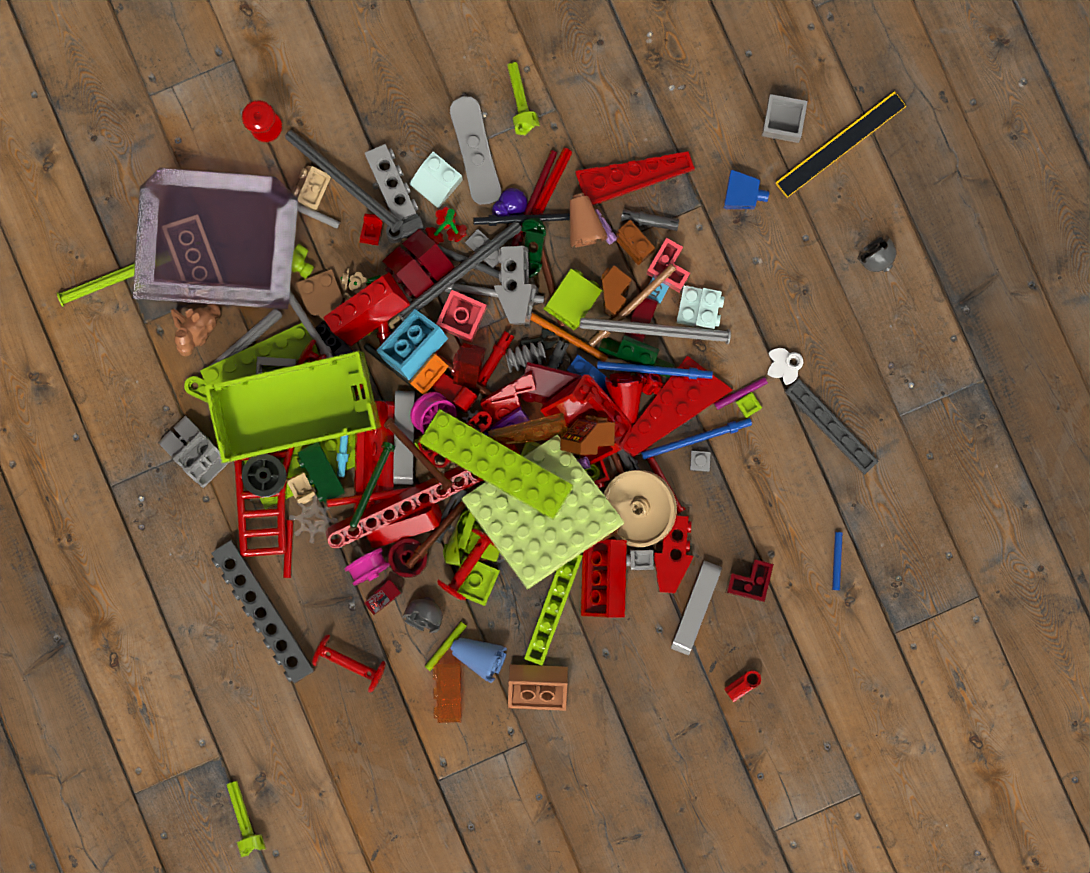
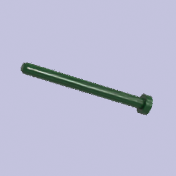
[350,442,396,528]

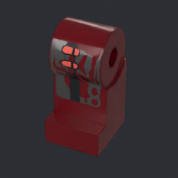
[364,580,402,615]

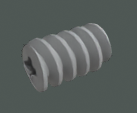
[505,341,547,373]

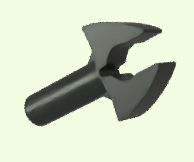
[520,329,557,351]

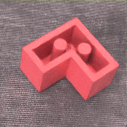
[647,238,690,293]

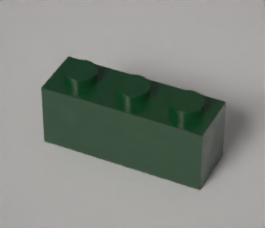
[296,442,346,504]

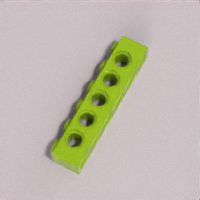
[524,555,582,666]

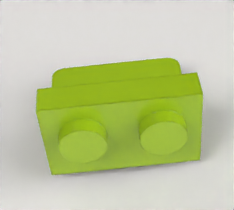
[457,512,500,562]

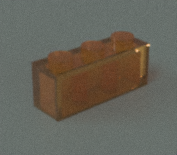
[433,664,462,723]

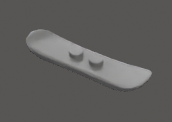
[450,97,501,205]

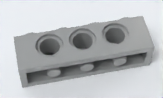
[365,144,418,220]

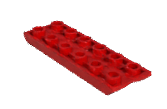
[354,400,395,515]

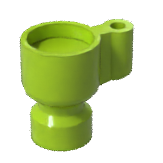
[283,244,314,279]

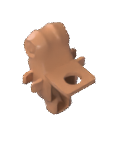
[171,303,221,356]

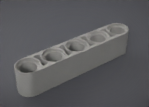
[393,391,415,484]
[671,560,722,656]

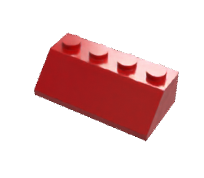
[323,272,411,346]
[581,539,627,618]

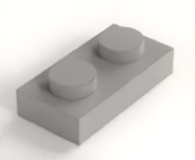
[465,229,501,268]

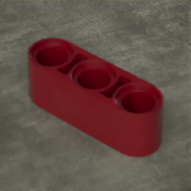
[625,297,659,342]

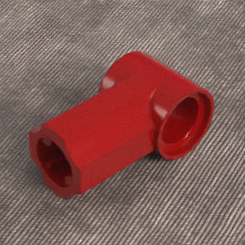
[724,669,761,702]

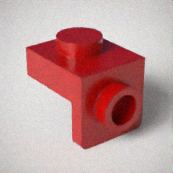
[360,214,383,246]

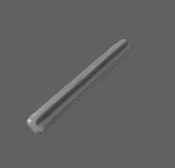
[208,308,282,367]

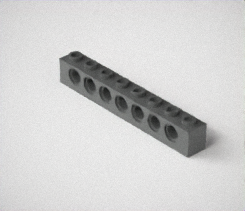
[211,540,315,683]

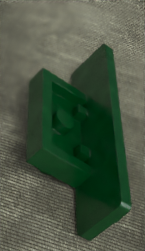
[599,335,674,378]

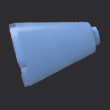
[451,637,507,683]

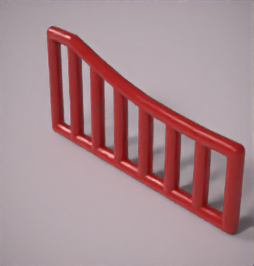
[234,447,294,557]

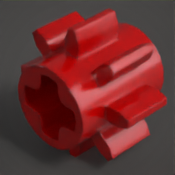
[642,373,663,395]

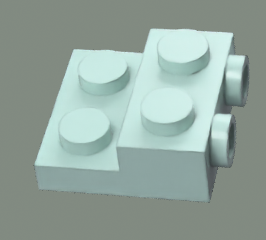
[676,285,724,330]

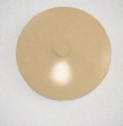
[603,470,677,547]

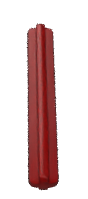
[532,148,572,214]

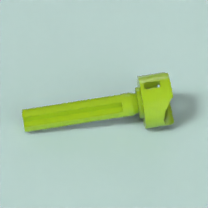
[507,62,540,135]
[227,781,266,857]

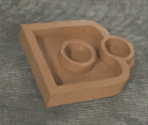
[296,269,343,320]

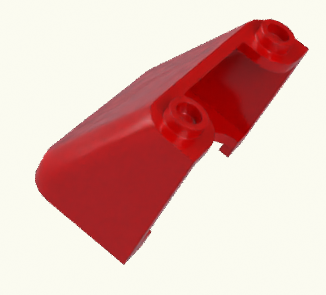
[540,374,632,465]

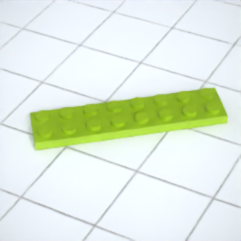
[419,409,573,520]

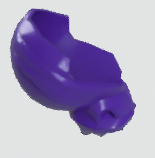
[492,188,527,216]

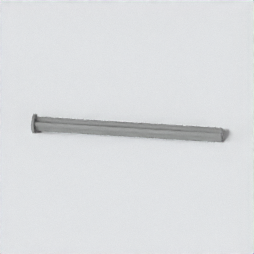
[579,318,731,344]

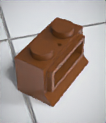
[616,220,655,266]

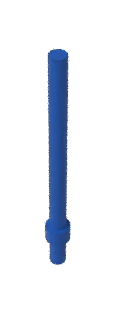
[597,361,713,379]
[641,418,752,459]

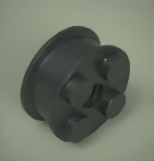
[242,454,287,497]

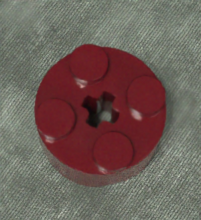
[388,538,428,578]

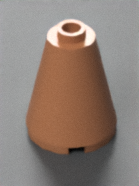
[570,193,608,248]

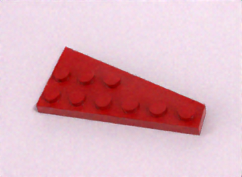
[622,356,733,457]

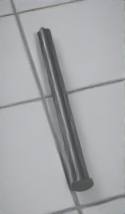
[285,130,403,233]
[397,221,522,322]

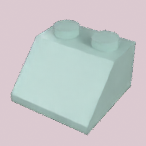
[410,152,463,209]

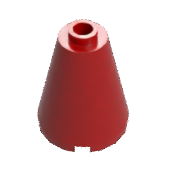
[605,372,644,426]

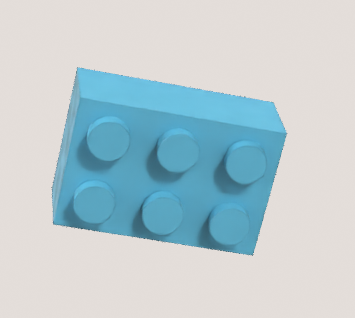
[376,309,448,381]

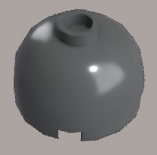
[857,236,897,272]
[403,597,443,633]

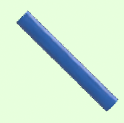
[832,532,843,590]

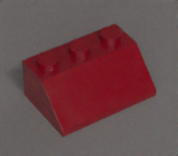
[520,362,582,405]

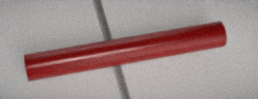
[283,520,293,578]

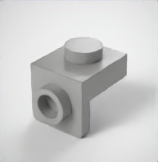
[626,550,654,570]

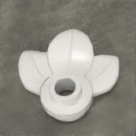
[767,348,803,385]

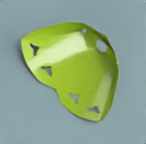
[443,510,470,566]

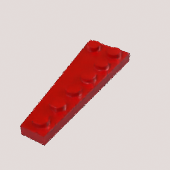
[575,151,695,206]

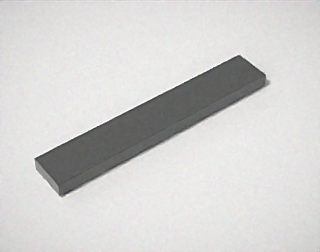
[785,379,879,475]

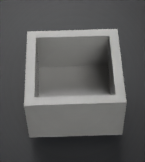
[762,94,808,143]

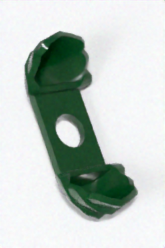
[521,218,546,278]

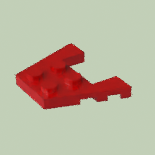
[481,371,552,441]

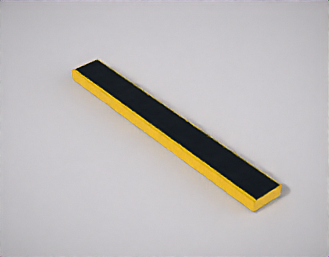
[775,91,906,198]

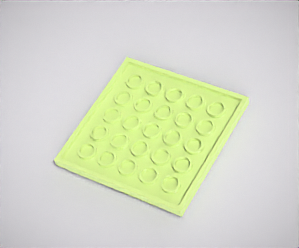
[462,435,624,590]

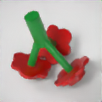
[425,207,467,244]

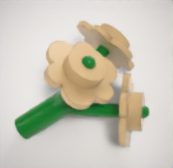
[341,268,381,301]

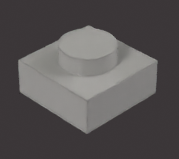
[690,451,711,472]

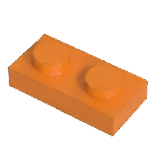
[408,353,449,395]

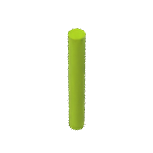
[425,622,467,671]

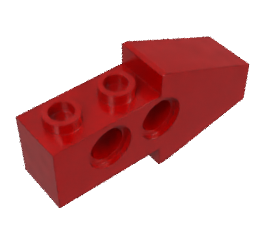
[654,516,693,594]

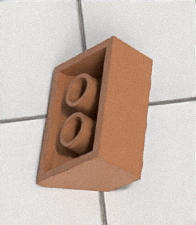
[508,664,568,711]

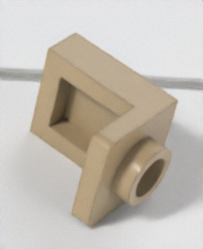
[286,472,316,504]

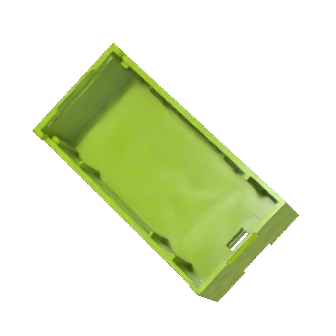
[204,351,381,463]

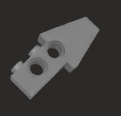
[494,246,536,325]

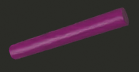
[714,377,768,410]

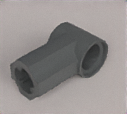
[386,214,424,243]

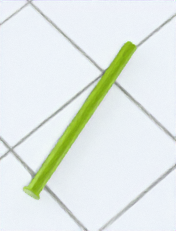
[57,242,201,307]

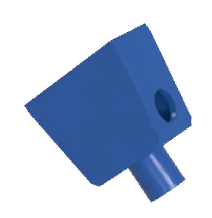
[723,170,770,209]

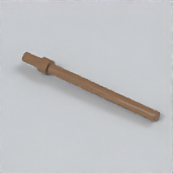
[589,264,676,347]

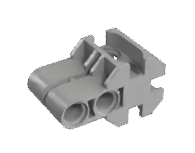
[158,415,229,488]

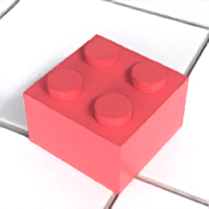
[436,290,487,343]

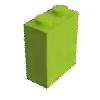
[543,269,602,330]

